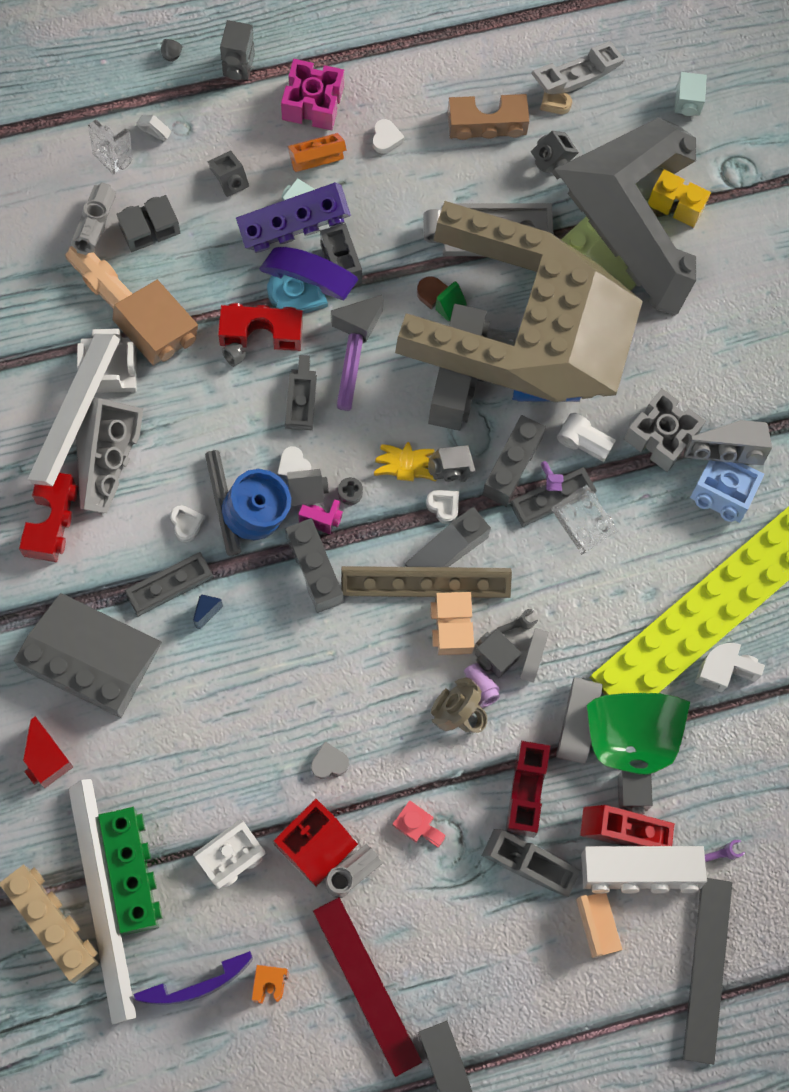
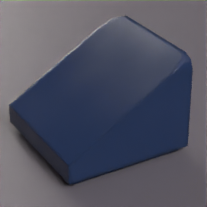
[193,594,223,629]

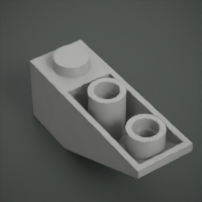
[683,420,772,465]

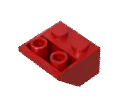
[273,798,358,887]

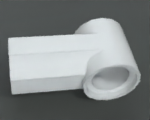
[557,413,616,462]

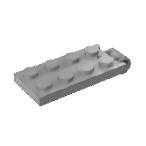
[423,203,554,256]

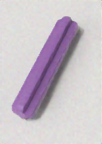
[337,333,363,411]

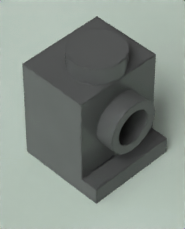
[428,446,475,482]

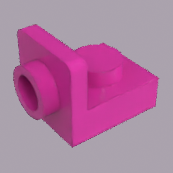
[298,499,343,534]

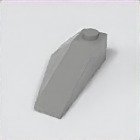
[76,398,143,513]

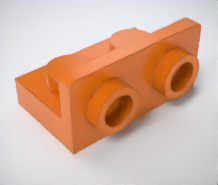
[288,133,347,172]

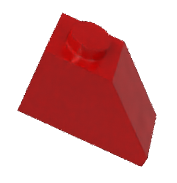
[23,716,73,788]

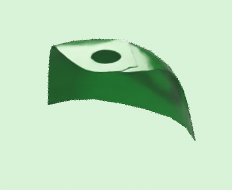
[587,693,690,775]

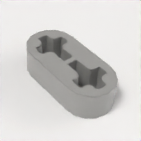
[520,628,549,683]

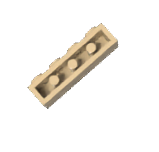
[0,864,99,983]

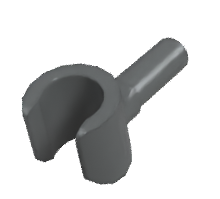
[497,609,538,633]

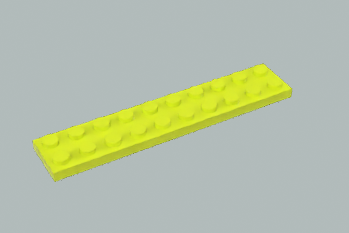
[589,506,789,695]

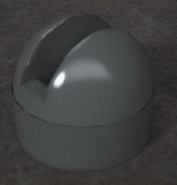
[161,39,183,61]
[222,343,246,367]

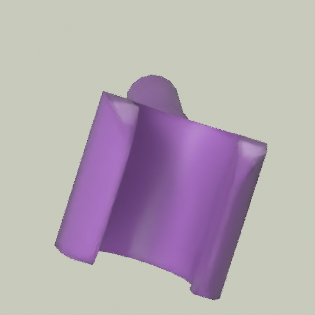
[541,461,563,491]
[705,840,745,862]

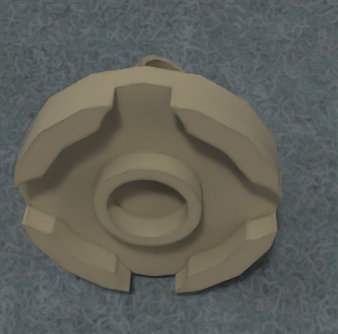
[431,678,487,733]

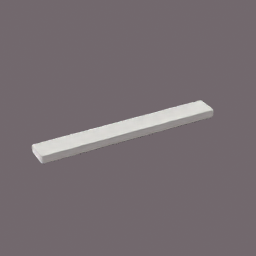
[68,779,136,1025]

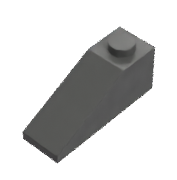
[405,507,491,567]

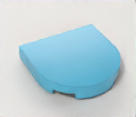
[267,275,328,314]

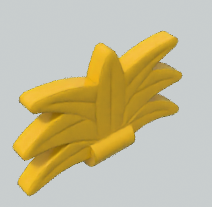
[374,442,437,481]

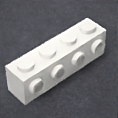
[581,846,707,894]

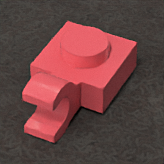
[393,801,445,848]

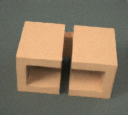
[430,592,474,655]

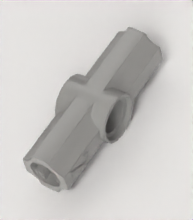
[71,182,116,255]

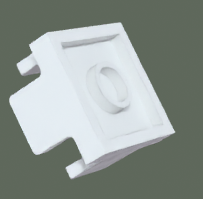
[77,329,137,393]

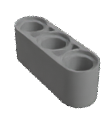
[556,677,602,764]

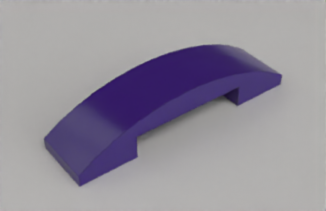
[259,247,358,301]
[134,951,253,1005]

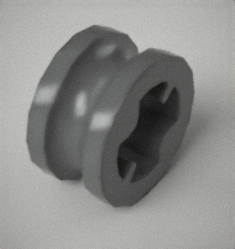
[338,477,363,505]

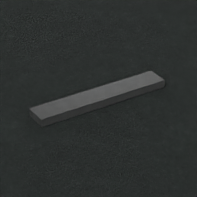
[682,878,733,1065]

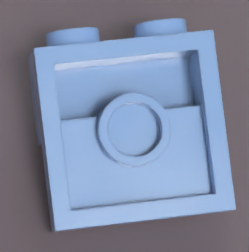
[690,460,764,523]

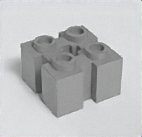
[624,388,706,472]

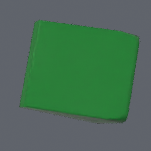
[435,281,467,322]

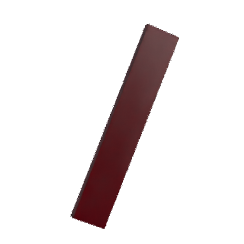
[313,897,423,1077]

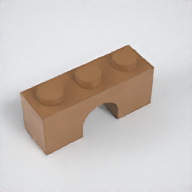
[447,94,530,140]

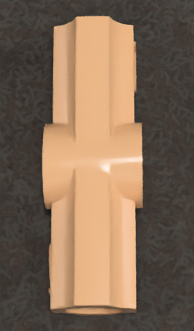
[65,246,132,309]

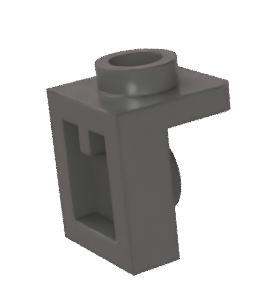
[208,150,249,197]

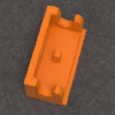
[252,965,289,1004]

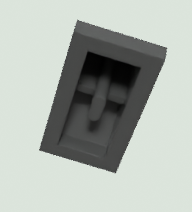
[331,295,384,342]

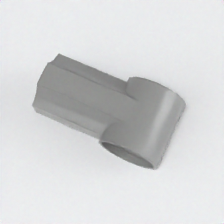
[325,843,382,898]

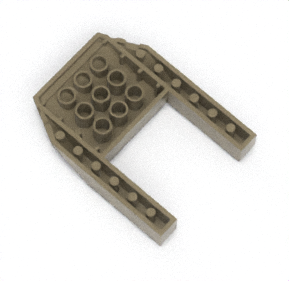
[395,201,643,402]

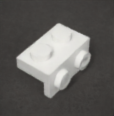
[193,819,266,889]

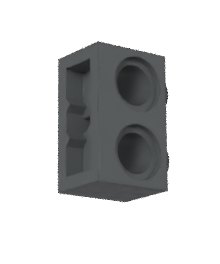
[320,223,362,286]

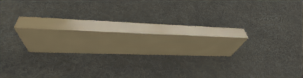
[341,566,512,598]

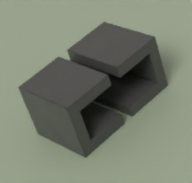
[220,20,255,81]
[116,195,181,253]

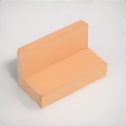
[576,893,622,958]

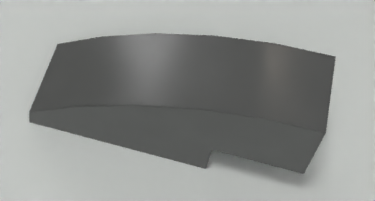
[481,829,581,897]
[417,1021,472,1092]

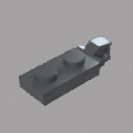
[285,355,317,431]

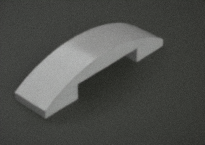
[531,41,625,94]

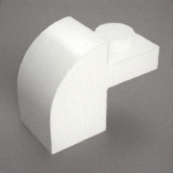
[695,643,765,693]

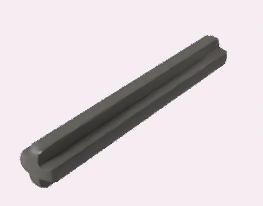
[205,450,241,556]

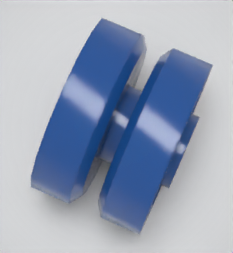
[222,469,291,541]

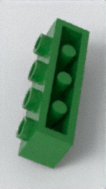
[98,806,163,936]

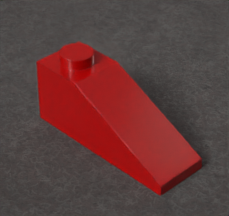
[580,805,675,846]

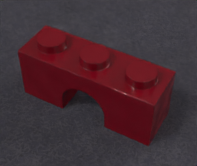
[505,740,550,838]

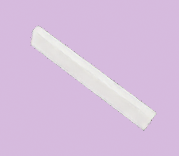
[28,333,120,486]

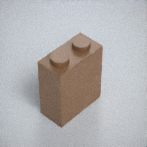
[112,279,198,365]

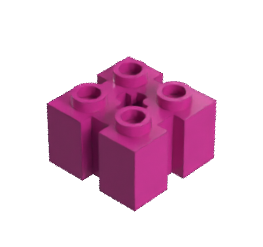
[281,59,344,131]

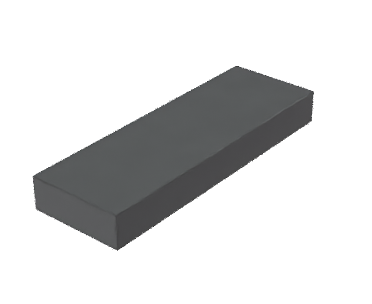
[510,467,597,527]
[124,552,214,617]

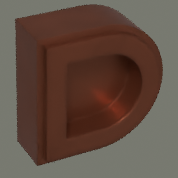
[417,276,448,310]

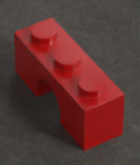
[218,303,303,351]
[19,473,78,562]

